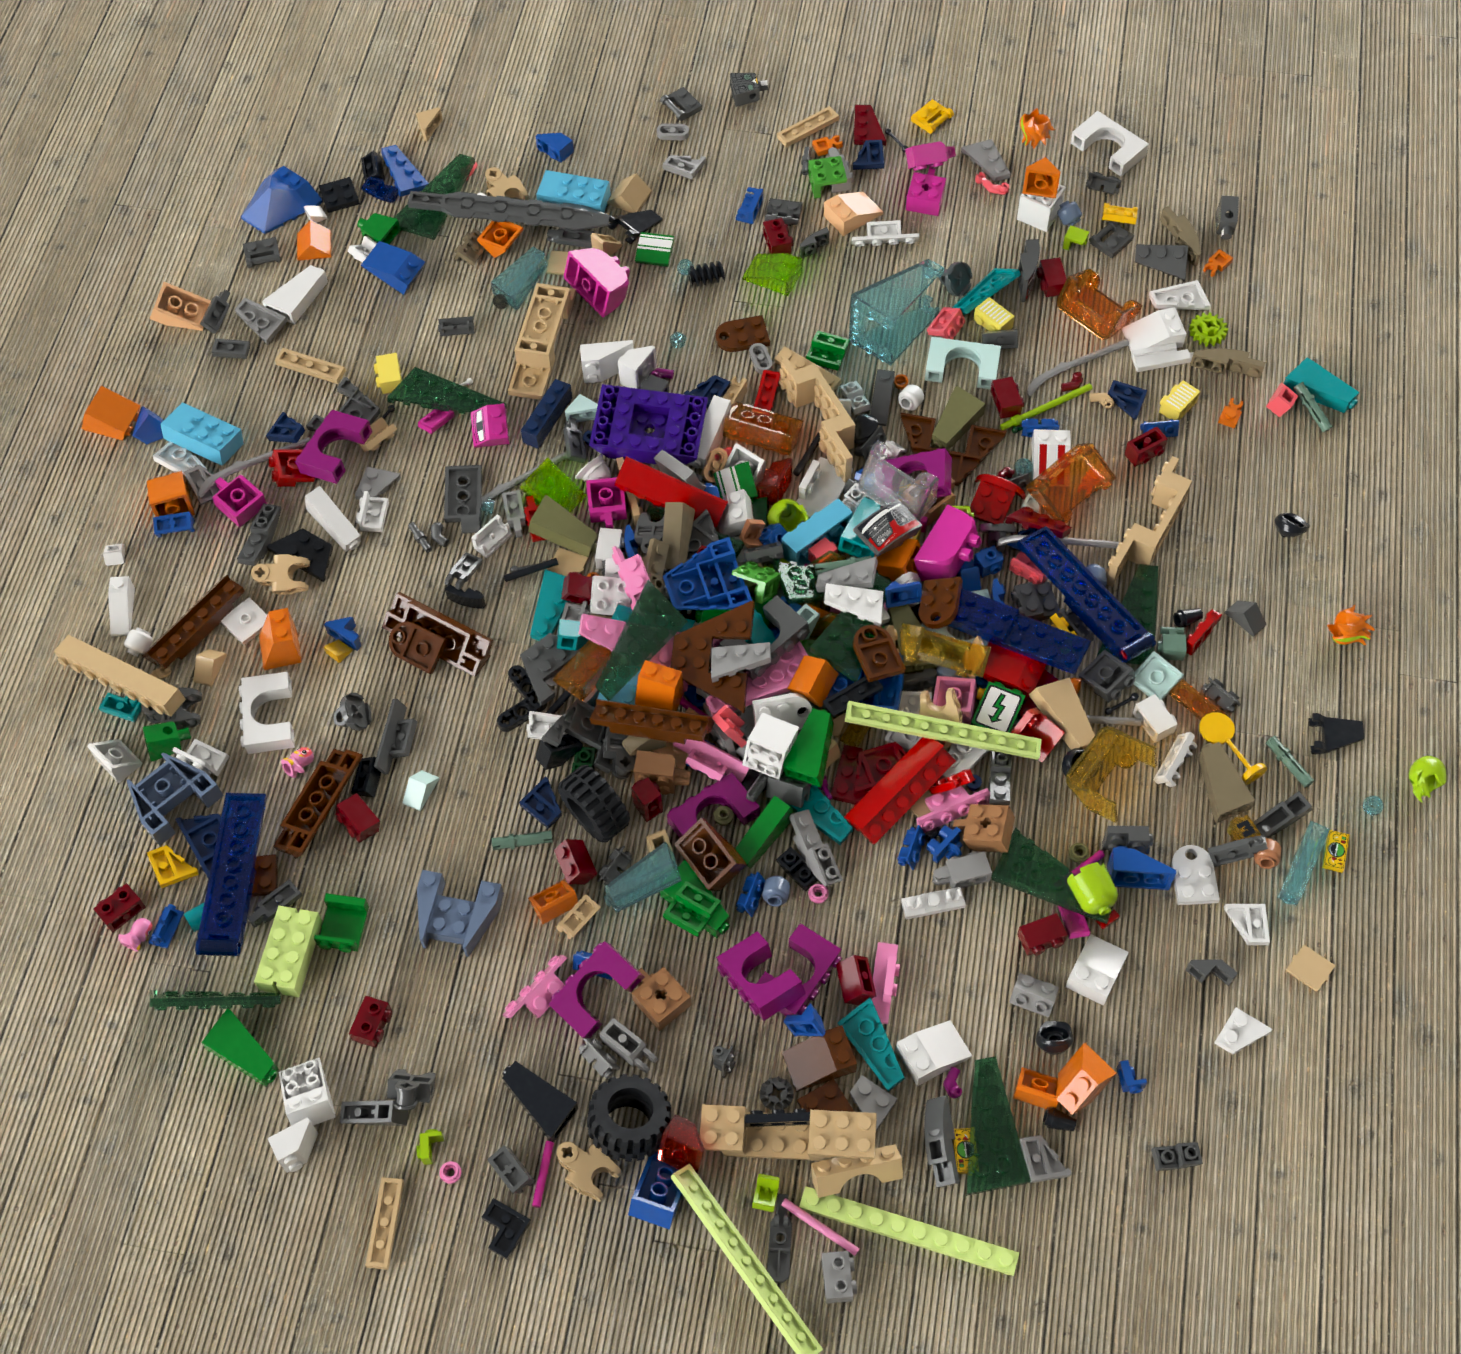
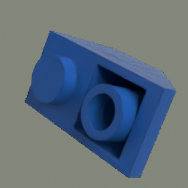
[536,133,574,163]

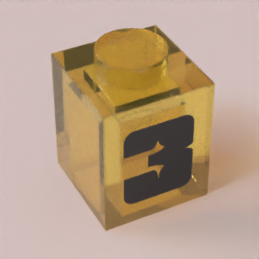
[1227,815,1261,841]

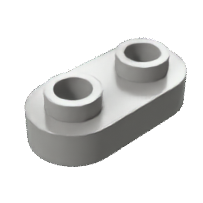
[657,123,689,140]
[749,343,772,374]

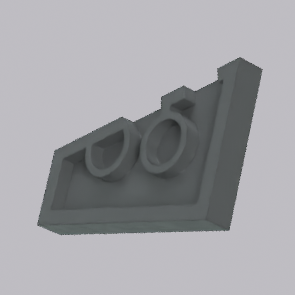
[1135,244,1188,281]

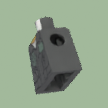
[730,73,768,107]
[1215,196,1239,240]

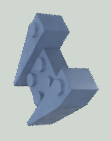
[126,752,224,846]
[417,870,504,957]

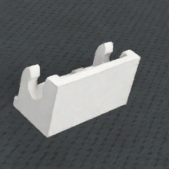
[471,514,513,558]
[527,711,567,740]

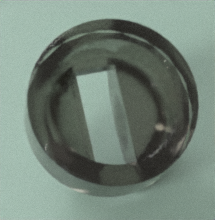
[493,294,508,309]

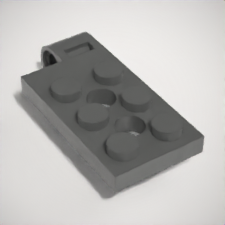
[444,465,482,534]

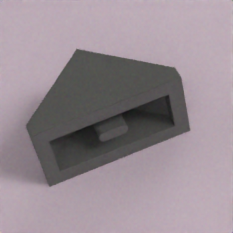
[1225,600,1267,637]

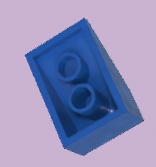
[361,241,425,295]
[1107,846,1176,890]
[628,1152,693,1230]

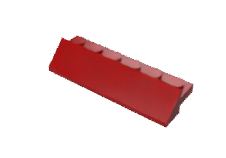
[614,456,728,529]
[844,737,956,845]

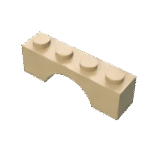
[811,1144,903,1198]

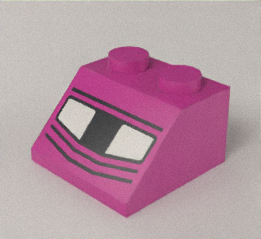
[471,404,510,448]

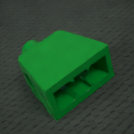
[357,213,401,244]
[142,722,191,762]

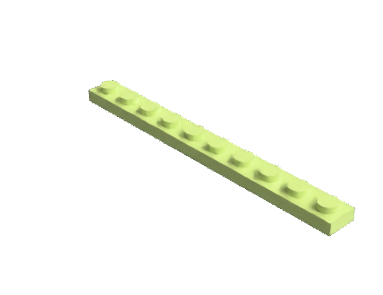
[845,701,1042,760]
[671,1163,823,1354]
[799,1186,1019,1276]

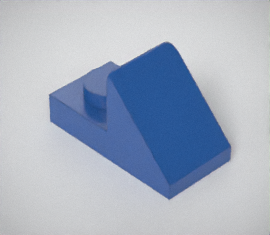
[957,559,981,593]
[885,581,922,608]
[324,617,362,651]
[783,1004,825,1036]

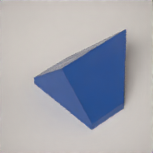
[132,406,164,445]

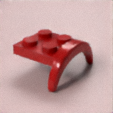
[970,474,1026,525]

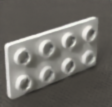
[796,457,853,519]

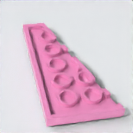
[579,614,688,692]
[705,641,808,717]

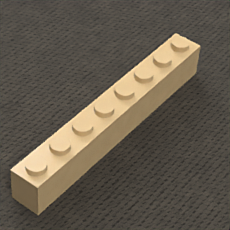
[54,634,186,716]

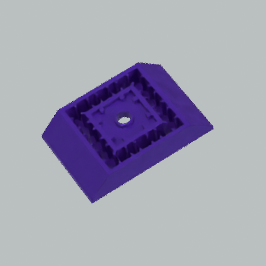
[589,384,708,465]

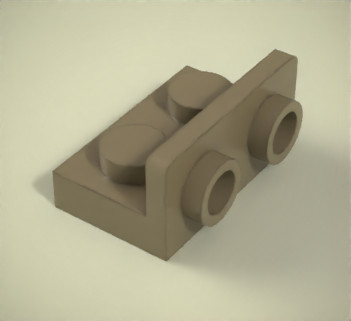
[454,228,485,266]

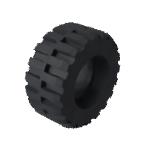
[558,765,630,843]
[587,1074,671,1162]

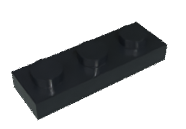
[823,676,883,719]
[745,1109,810,1127]

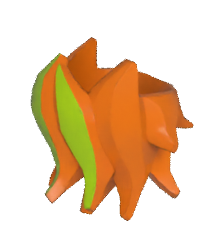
[1020,108,1055,149]
[1327,605,1375,646]

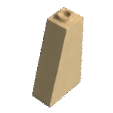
[1029,677,1098,750]

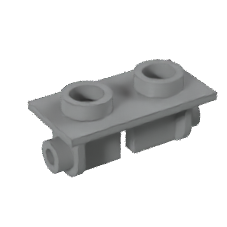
[578,1038,620,1079]

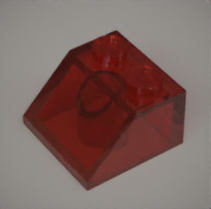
[756,458,793,506]
[658,1114,705,1174]

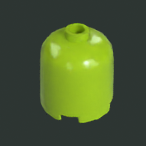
[1067,862,1118,915]

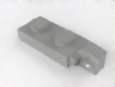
[502,490,526,537]

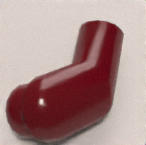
[1061,372,1083,392]
[996,466,1015,479]

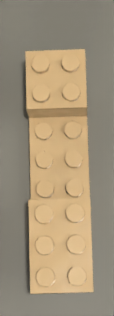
[508,283,576,400]
[779,358,855,483]
[1106,456,1192,587]
[699,1104,877,1161]

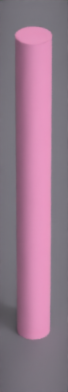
[781,1198,860,1256]

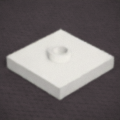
[221,597,267,646]

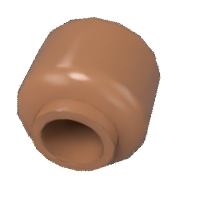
[1254,838,1281,869]

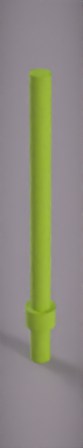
[1000,383,1093,430]

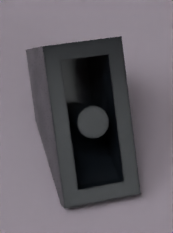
[535,734,583,770]

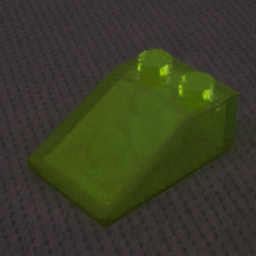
[742,253,803,296]
[519,457,587,513]

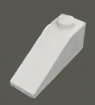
[108,576,135,637]

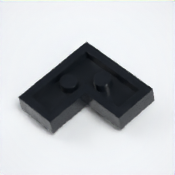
[482,1198,531,1260]

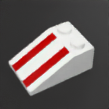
[1031,429,1071,487]

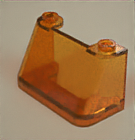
[1057,268,1143,340]
[1026,443,1116,523]

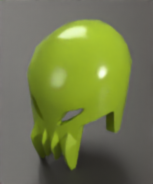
[767,499,808,532]
[1409,756,1447,803]

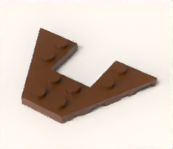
[900,412,1007,486]
[670,601,755,713]

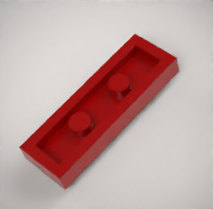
[752,370,781,418]

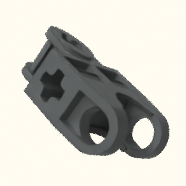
[634,512,664,557]
[142,687,202,730]
[603,727,636,779]
[387,1069,436,1110]

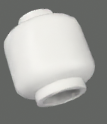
[898,384,924,411]
[124,627,153,657]

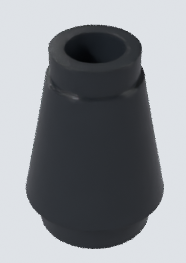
[1173,608,1203,628]
[1043,1107,1077,1132]

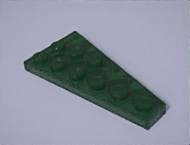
[394,154,475,240]
[1096,564,1158,665]

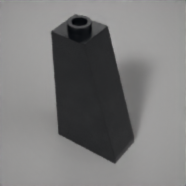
[502,1061,579,1142]

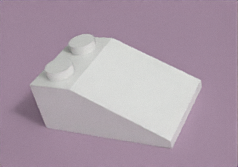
[1122,307,1186,353]
[580,340,634,383]
[1065,934,1129,1006]
[896,1020,972,1086]

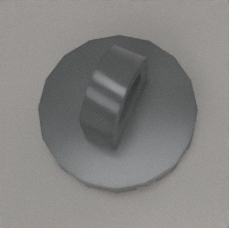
[939,261,972,296]
[979,523,1016,553]
[333,693,371,731]

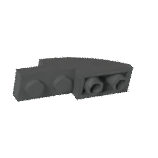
[237,503,281,566]
[989,751,1012,805]
[924,1095,960,1187]

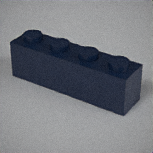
[521,379,573,449]

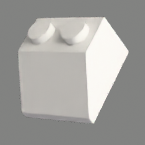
[618,346,657,389]
[718,489,754,540]
[268,1117,318,1173]

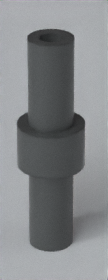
[801,146,811,175]
[408,522,432,553]

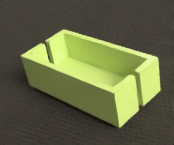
[254,905,323,997]

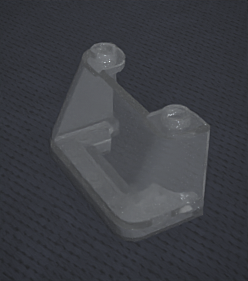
[858,440,939,521]

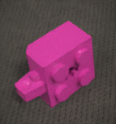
[905,141,956,171]
[906,168,946,216]
[212,475,267,528]
[586,477,627,529]

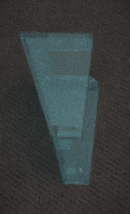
[849,259,944,366]

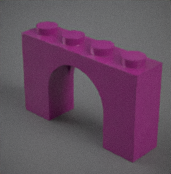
[295,410,372,484]
[875,448,952,508]
[667,772,760,838]
[756,923,842,1016]
[716,931,806,1021]
[549,941,645,1038]

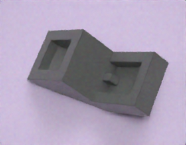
[1186,959,1238,986]

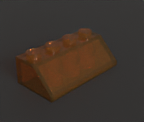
[723,402,804,456]
[553,640,621,701]

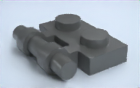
[765,198,802,226]

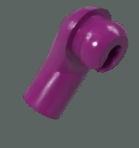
[649,368,674,379]
[943,1067,962,1099]

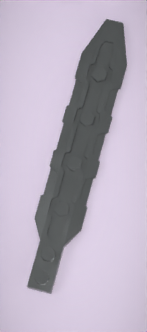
[408,191,610,230]

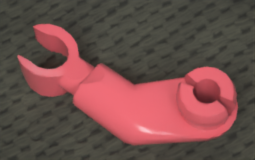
[975,171,1009,195]

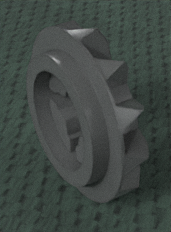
[760,1076,794,1110]

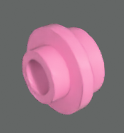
[808,883,829,904]
[439,1161,462,1184]

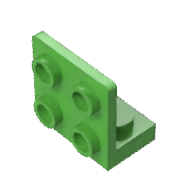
[808,156,847,199]
[731,561,781,604]

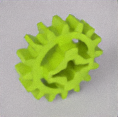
[1189,312,1228,347]

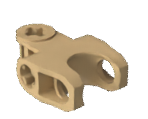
[485,167,529,200]
[251,554,310,595]
[919,688,962,749]
[557,1142,622,1202]

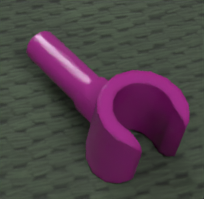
[818,775,832,800]

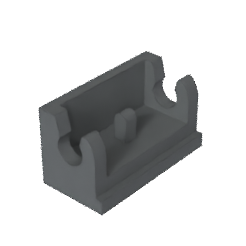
[1058,605,1094,647]
[765,773,811,808]
[487,1145,536,1194]

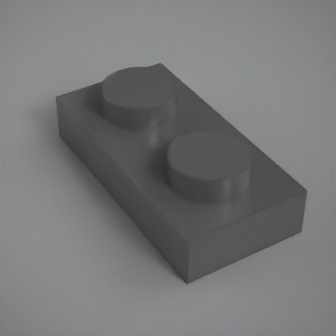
[982,329,1018,349]
[211,338,251,359]

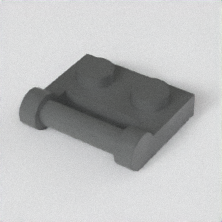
[660,87,702,121]
[1089,221,1134,258]
[243,237,281,268]

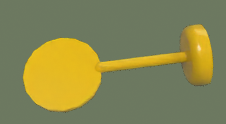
[1199,712,1267,785]

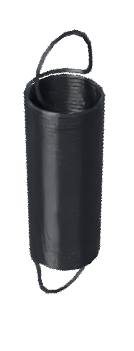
[923,827,942,842]

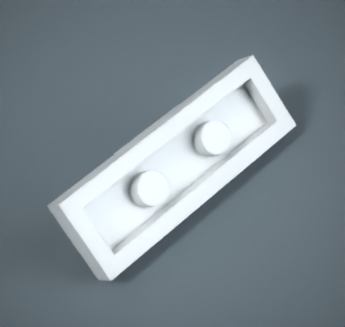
[1153,732,1197,787]
[901,887,966,920]

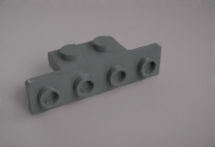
[374,699,418,775]

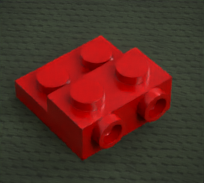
[269,449,315,487]

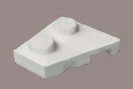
[1224,904,1270,945]
[1215,1007,1272,1054]

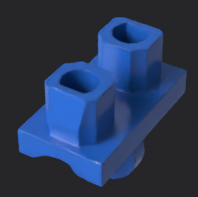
[927,825,963,864]

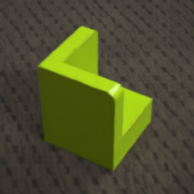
[1062,225,1089,251]

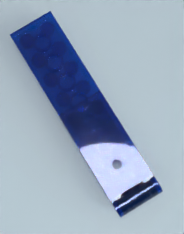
[1017,526,1156,663]
[917,588,1091,675]
[195,793,267,956]

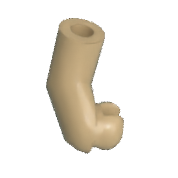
[1089,393,1114,409]
[150,665,171,680]

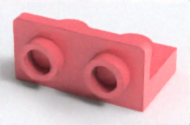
[927,307,965,340]
[1009,551,1053,584]
[712,705,747,748]

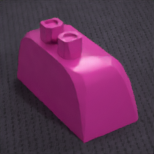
[564,248,630,318]
[914,504,981,581]

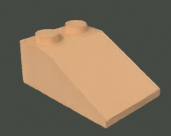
[823,192,883,236]
[150,282,211,331]

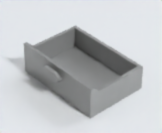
[654,450,706,490]

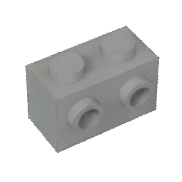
[821,1251,857,1304]

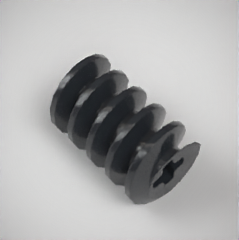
[688,260,725,288]

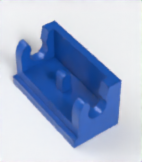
[736,187,763,224]
[153,511,195,538]

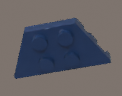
[175,813,238,881]

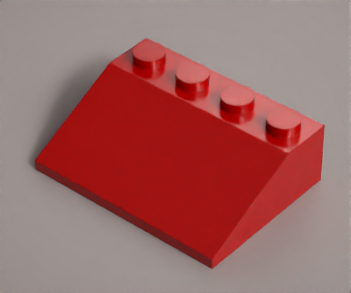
[978,611,1060,700]

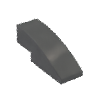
[1250,791,1312,838]

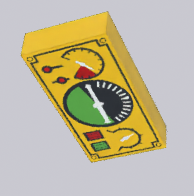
[1322,830,1349,873]
[953,1128,979,1174]

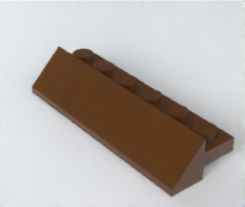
[142,575,245,669]
[381,592,493,677]
[590,699,715,744]
[273,749,363,859]

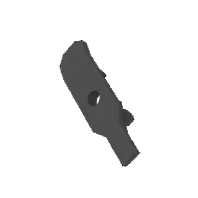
[767,1194,792,1283]

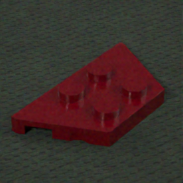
[854,742,907,794]

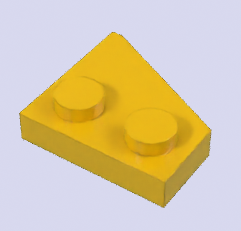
[147,845,199,888]

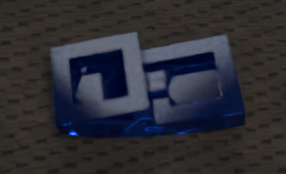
[361,177,399,203]

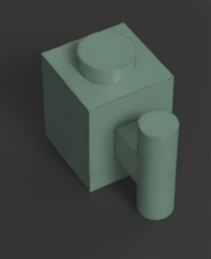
[1157,627,1187,661]

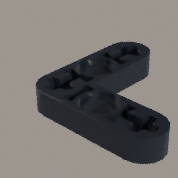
[497,665,547,732]

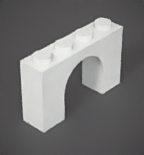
[1071,111,1149,177]
[239,672,295,754]

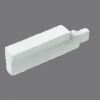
[1131,343,1194,372]

